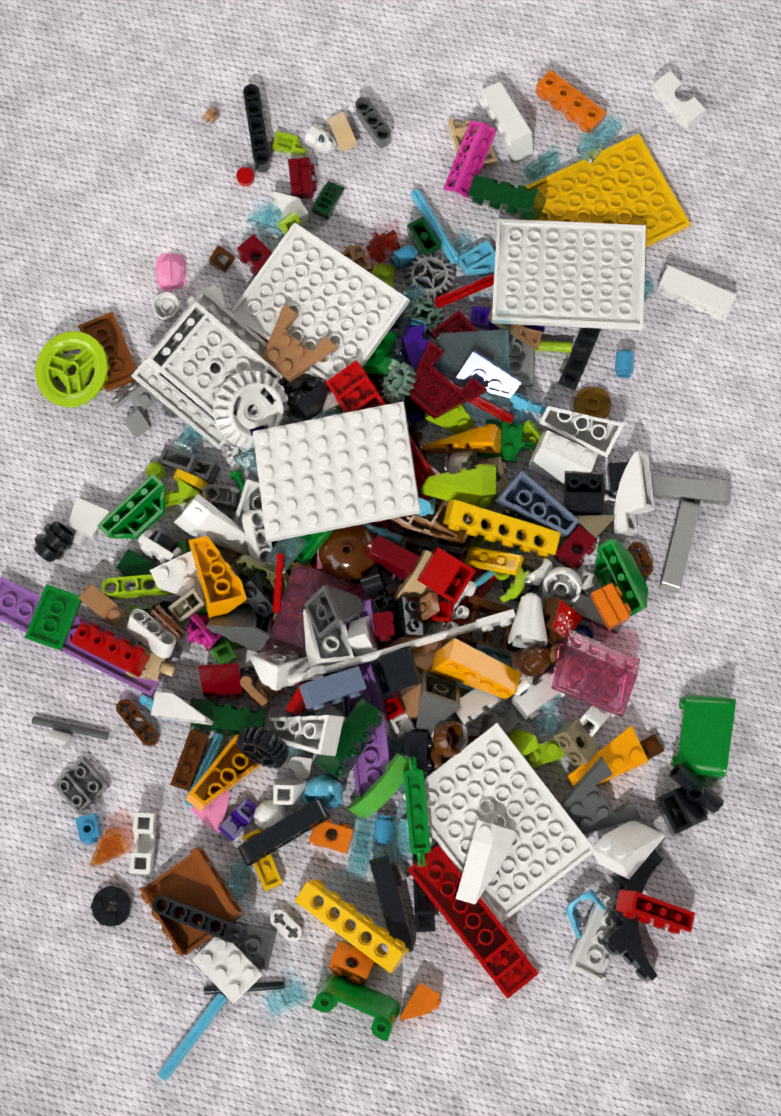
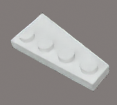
[568,893,615,985]

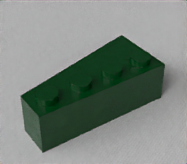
[467,175,546,220]
[188,698,269,737]
[315,698,385,783]

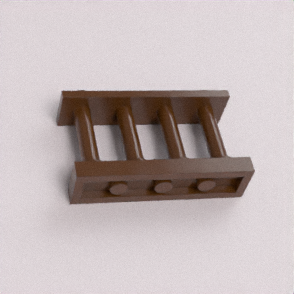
[456,595,525,661]

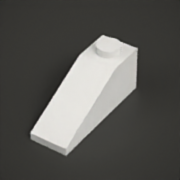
[151,689,213,725]

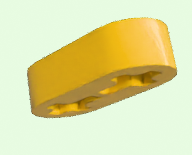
[172,469,209,493]

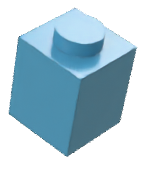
[75,813,102,845]

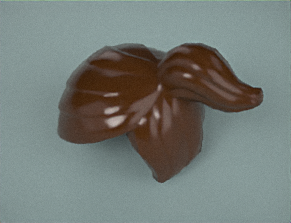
[430,720,462,769]

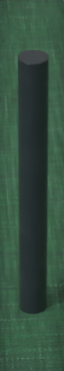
[204,981,285,995]

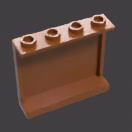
[139,847,245,956]

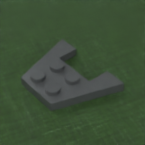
[560,756,641,834]

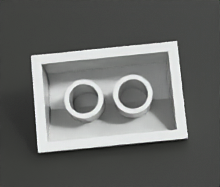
[527,430,598,485]
[250,643,310,690]

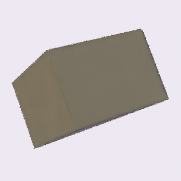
[575,515,614,539]
[168,587,206,623]

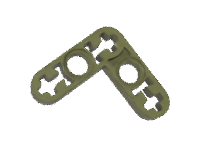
[235,555,290,620]

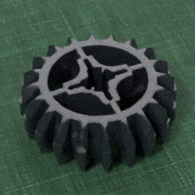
[236,726,289,769]

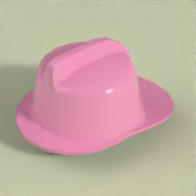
[156,253,186,291]

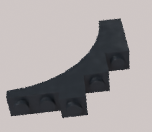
[601,849,663,981]

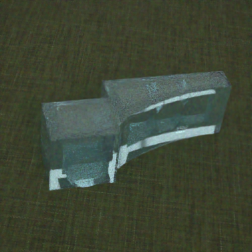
[577,116,622,164]
[346,818,375,880]

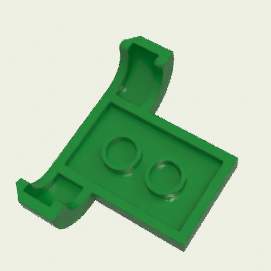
[363,332,399,377]

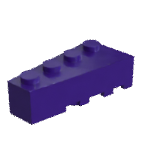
[399,325,434,411]

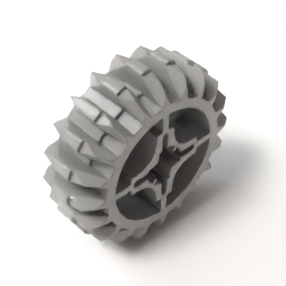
[405,253,455,301]

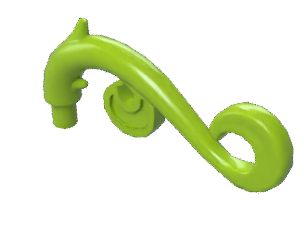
[475,536,529,604]

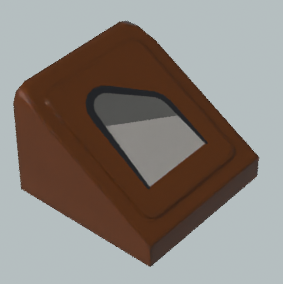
[209,245,235,273]

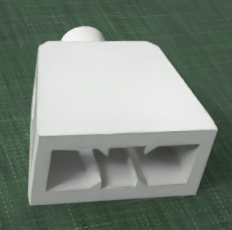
[68,497,110,546]
[580,699,613,738]

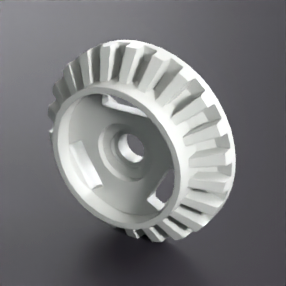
[213,370,289,449]

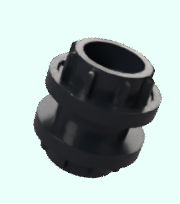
[33,521,74,562]

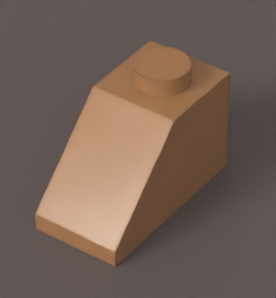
[79,584,125,627]

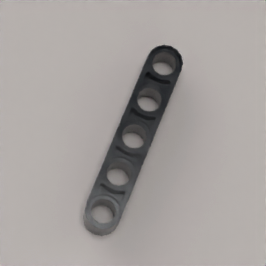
[243,84,271,172]
[237,798,331,866]
[369,855,414,952]
[152,896,248,943]

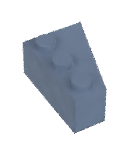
[299,666,367,711]

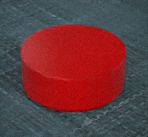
[236,167,255,186]

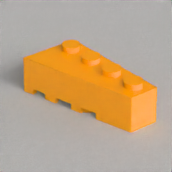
[430,638,521,699]
[567,725,649,789]
[186,734,262,812]

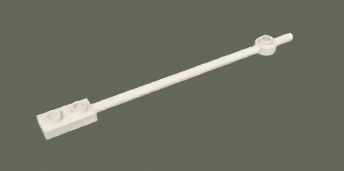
[287,609,516,685]

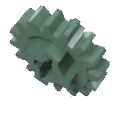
[405,297,444,338]
[381,362,416,404]

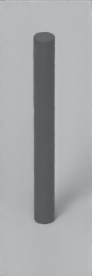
[32,716,109,740]

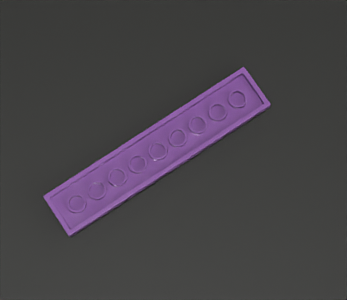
[0,577,170,697]
[342,600,396,797]

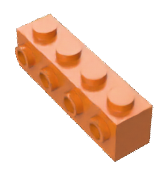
[536,69,607,135]

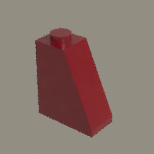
[366,535,419,580]

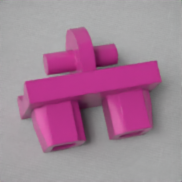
[187,613,222,652]

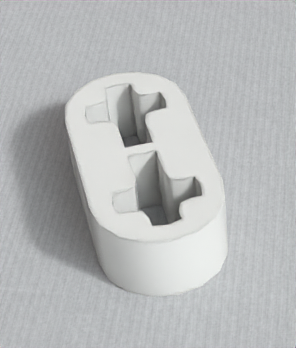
[270,910,302,942]

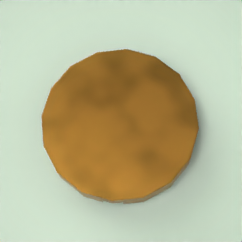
[573,387,611,419]

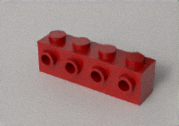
[70,621,150,677]
[615,890,695,935]

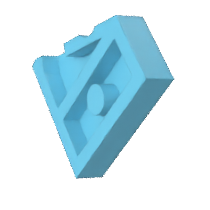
[457,240,496,276]
[510,393,547,415]

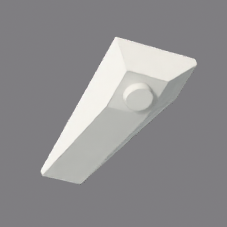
[456,820,516,904]

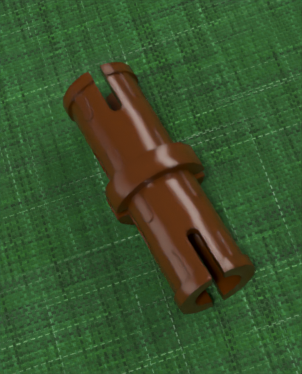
[151,604,187,640]

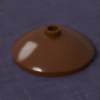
[319,525,375,580]

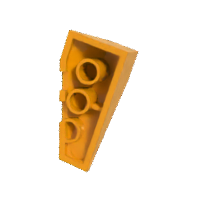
[422,424,501,453]
[188,536,247,618]

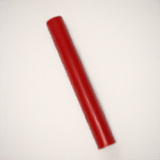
[273,554,284,613]

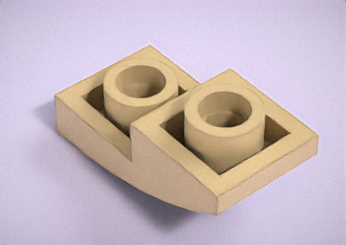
[327,112,358,152]

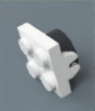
[138,530,182,565]

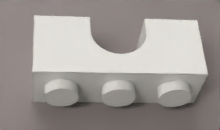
[652,71,706,129]
[130,813,157,876]

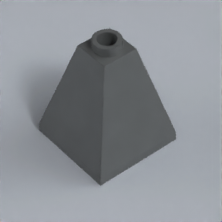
[304,585,365,639]
[416,672,460,733]

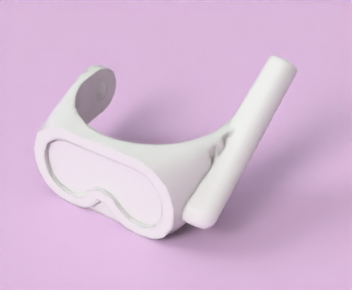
[509,556,552,585]

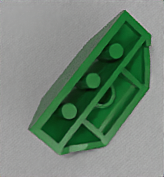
[97,474,165,539]
[595,538,648,616]

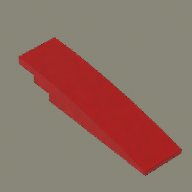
[325,360,436,499]
[407,845,539,999]

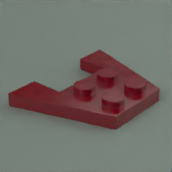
[408,341,487,420]

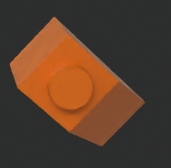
[399,982,442,1020]

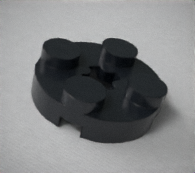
[91,886,132,927]

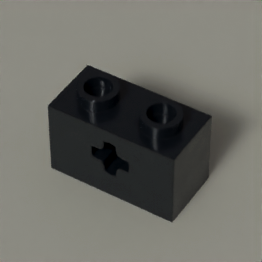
[242,570,284,620]
[391,597,423,640]

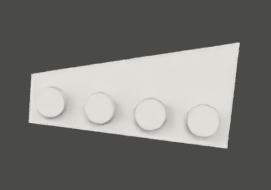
[452,664,516,727]

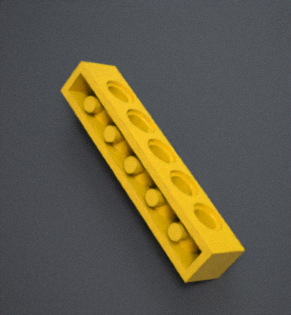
[443,500,561,558]
[295,879,409,973]

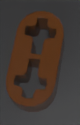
[628,542,653,578]

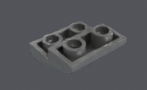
[53,757,110,814]

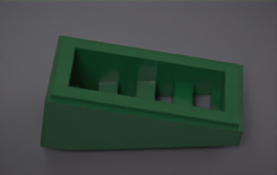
[312,181,345,220]

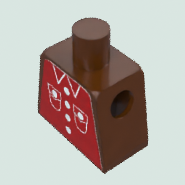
[543,597,583,647]

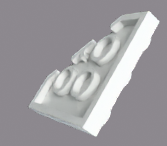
[150,551,203,597]

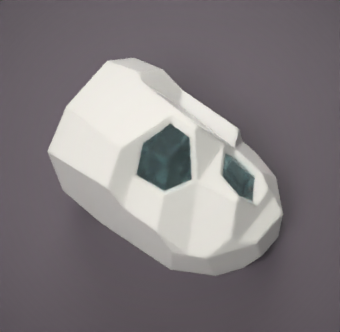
[305,125,337,153]

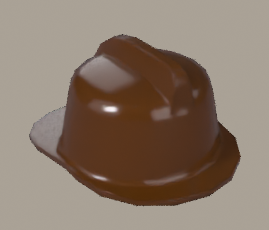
[512,644,552,676]

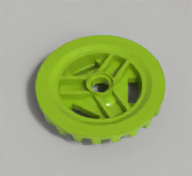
[35,331,110,408]

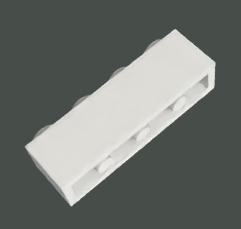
[657,266,737,320]

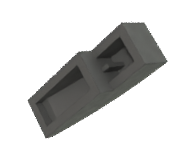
[157,445,221,485]

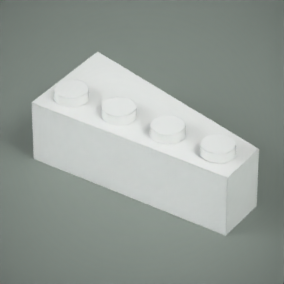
[479,82,534,163]
[539,406,625,458]
[511,654,588,721]
[263,715,344,756]

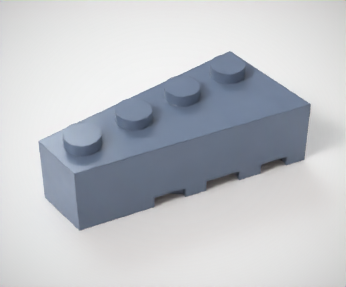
[493,470,579,537]

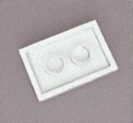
[192,937,263,1004]

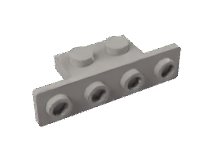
[110,373,162,413]

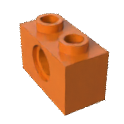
[309,819,354,854]
[328,941,375,985]

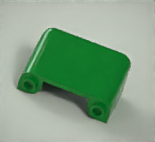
[671,694,736,780]
[311,973,401,1042]

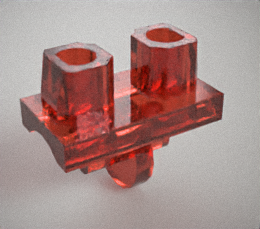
[366,230,400,263]

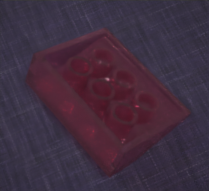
[270,563,352,650]
[551,630,640,717]

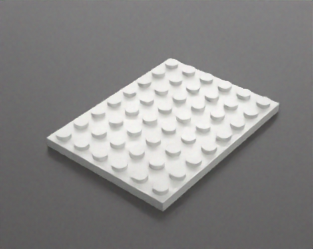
[492,219,646,330]
[231,222,410,381]
[253,402,421,542]
[403,723,593,923]

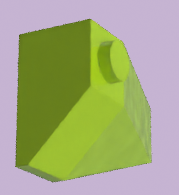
[419,464,496,508]

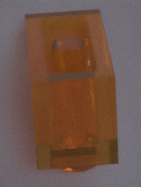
[90,827,131,868]

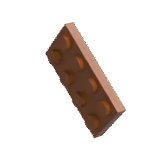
[78,311,137,393]

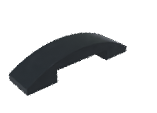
[558,327,601,391]
[412,852,435,933]

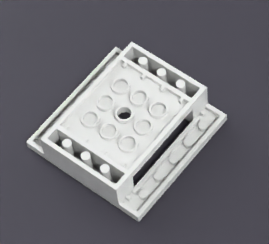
[131,289,283,449]

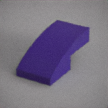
[218,797,257,841]

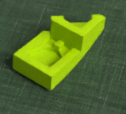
[271,130,307,156]

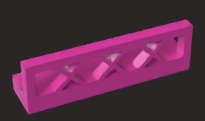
[443,121,497,199]

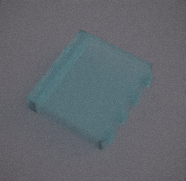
[436,328,512,408]

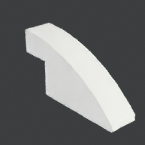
[614,451,655,537]

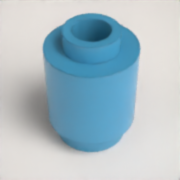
[390,245,418,269]
[614,349,635,378]
[373,815,395,845]

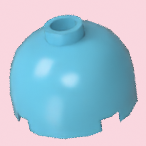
[303,773,343,809]

